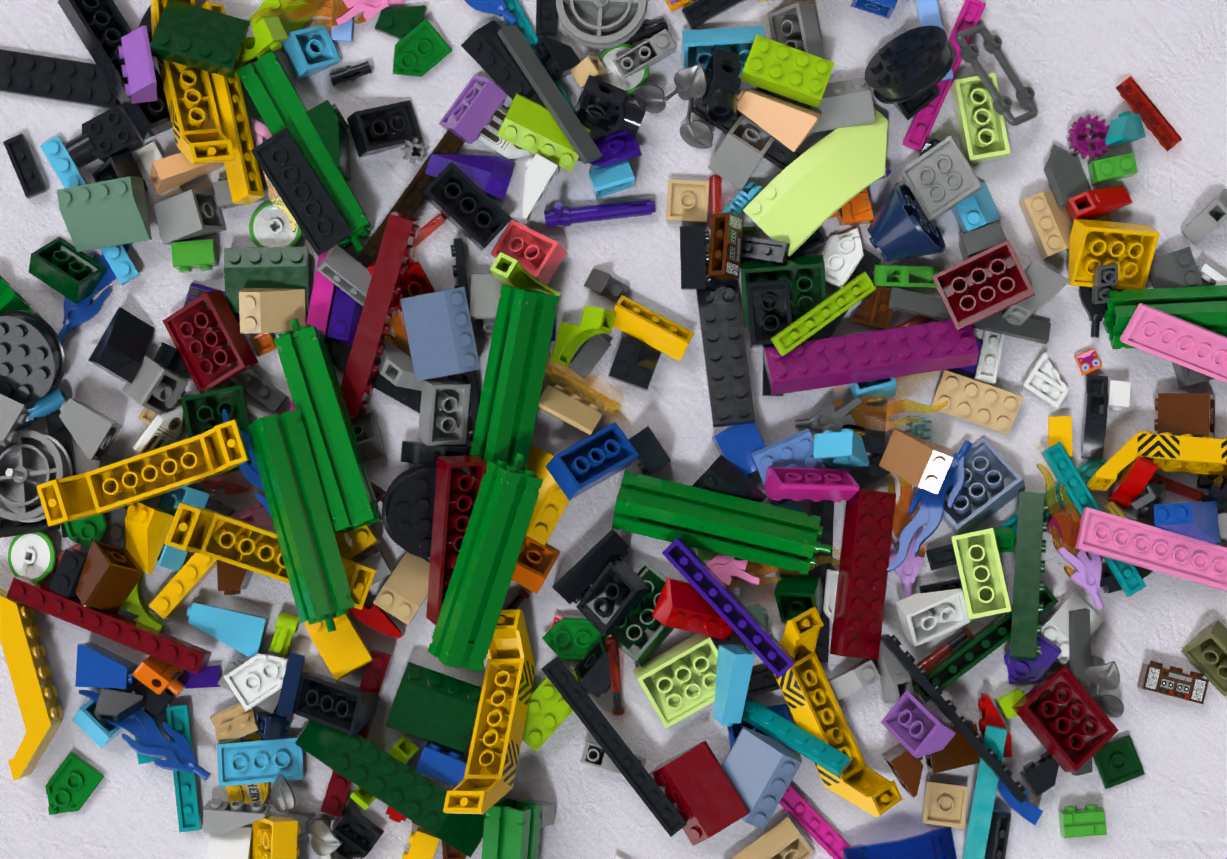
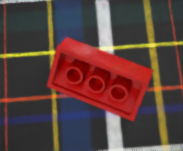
[652,577,734,641]

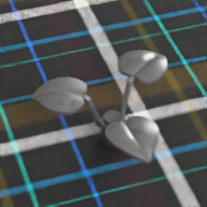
[633,63,713,149]
[1037,656,1124,718]
[271,774,342,856]

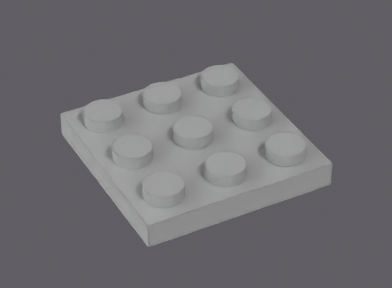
[899,135,983,222]

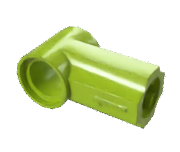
[269,611,300,655]

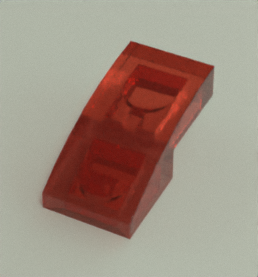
[202,481,249,495]

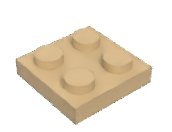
[666,179,709,223]
[921,781,969,829]

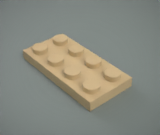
[930,369,1023,435]

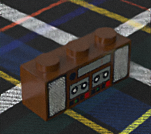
[708,212,744,280]
[1137,661,1209,704]

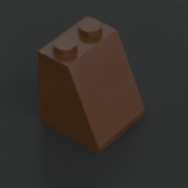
[1154,393,1215,438]
[75,540,143,613]
[217,560,253,595]
[925,719,980,773]

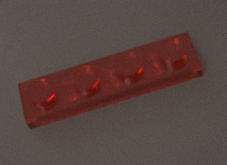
[1116,76,1182,151]

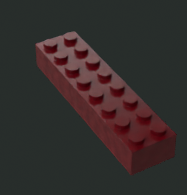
[426,455,487,625]
[830,489,896,660]

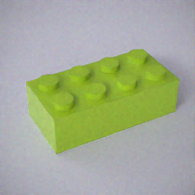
[741,34,835,108]
[522,660,590,752]

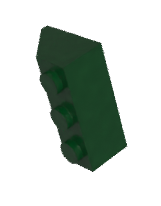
[29,237,107,304]

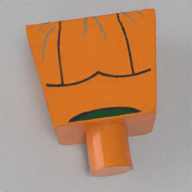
[829,188,874,226]
[132,656,185,696]

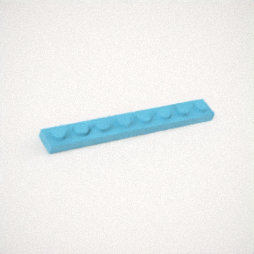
[40,135,140,285]

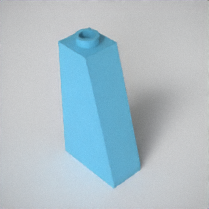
[186,602,269,658]
[713,644,755,727]

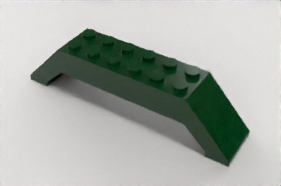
[295,720,486,858]

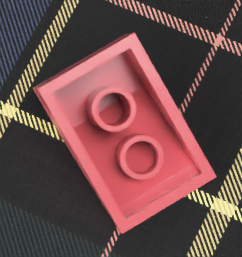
[490,220,568,285]

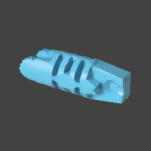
[722,180,764,217]

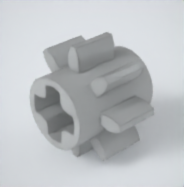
[401,138,428,164]

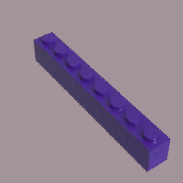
[662,537,796,678]

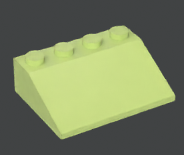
[633,634,718,728]

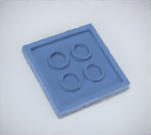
[751,428,824,506]

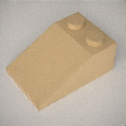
[239,288,306,333]
[373,552,430,625]

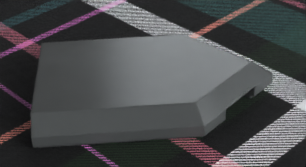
[1043,144,1091,207]

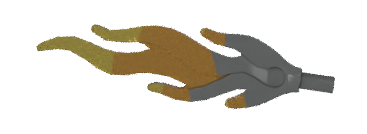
[795,396,948,436]

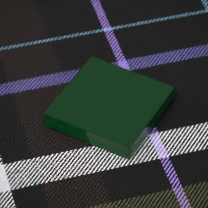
[1092,735,1145,789]

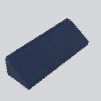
[276,653,305,718]

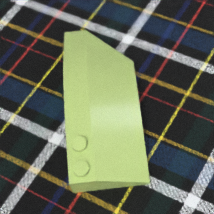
[743,108,889,257]

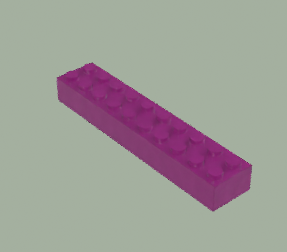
[764,320,979,395]

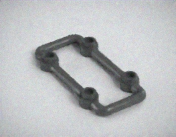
[956,25,1038,126]

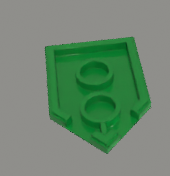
[392,19,452,77]
[64,513,107,549]
[542,618,604,660]
[45,752,104,815]

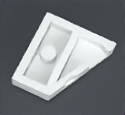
[1022,353,1069,408]

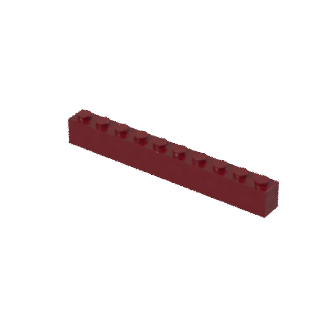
[340,211,420,418]
[7,576,212,674]

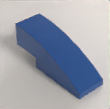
[997,780,1043,825]

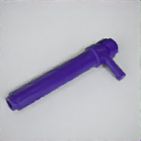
[544,199,656,228]

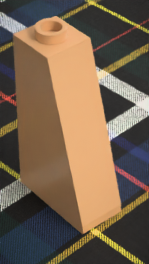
[736,88,822,152]
[150,152,225,196]

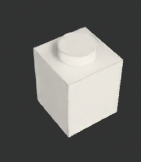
[1107,380,1131,411]

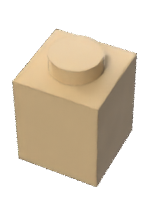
[571,56,608,88]

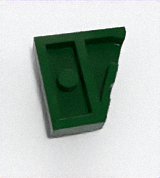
[375,5,427,40]

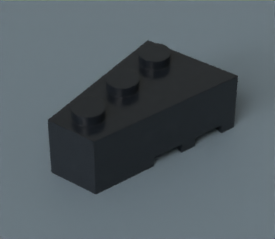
[680,226,710,290]

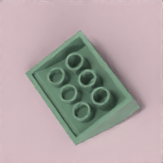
[57,176,152,252]

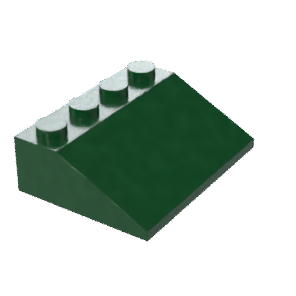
[150,0,250,79]
[306,100,351,182]
[224,247,311,315]
[740,255,826,328]
[181,385,252,478]
[605,560,674,667]
[385,662,482,754]

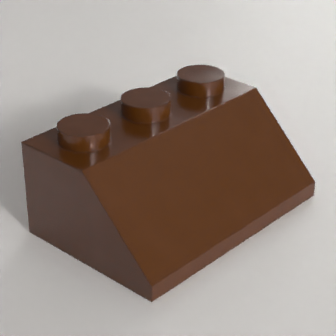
[882,743,923,798]

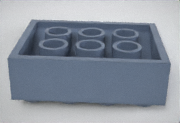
[400,287,480,381]
[919,437,1026,535]
[721,726,802,830]

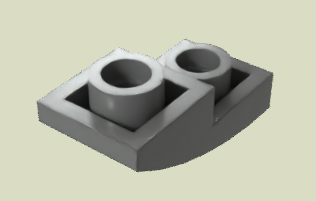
[1091,263,1118,304]
[569,334,611,379]

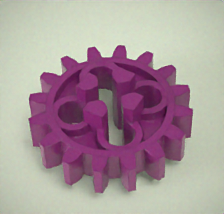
[1067,114,1110,160]

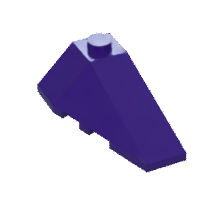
[425,154,516,201]
[326,286,363,345]

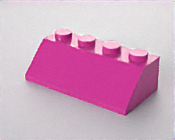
[764,467,859,502]

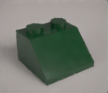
[774,574,824,622]

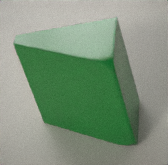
[993,527,1015,552]

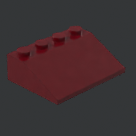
[932,240,1035,331]
[163,290,259,393]
[1012,665,1119,772]
[650,741,750,846]

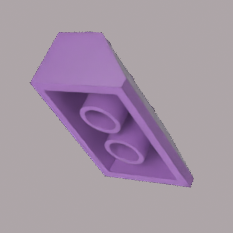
[118,25,157,104]
[439,75,507,144]
[881,690,956,758]

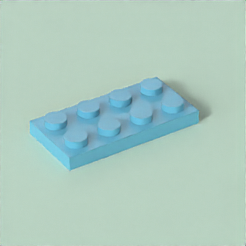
[217,737,304,787]

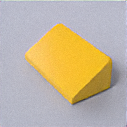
[1048,416,1073,458]

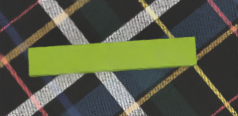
[770,271,876,356]

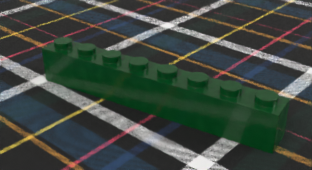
[1010,492,1048,662]
[912,585,1059,703]

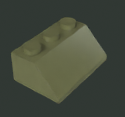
[1181,620,1227,697]

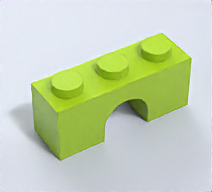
[237,16,288,69]

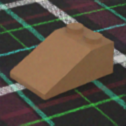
[879,428,954,494]

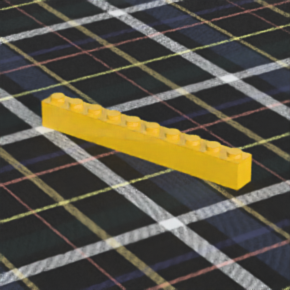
[200,1,264,205]

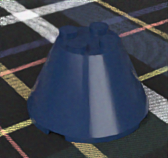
[867,181,946,263]

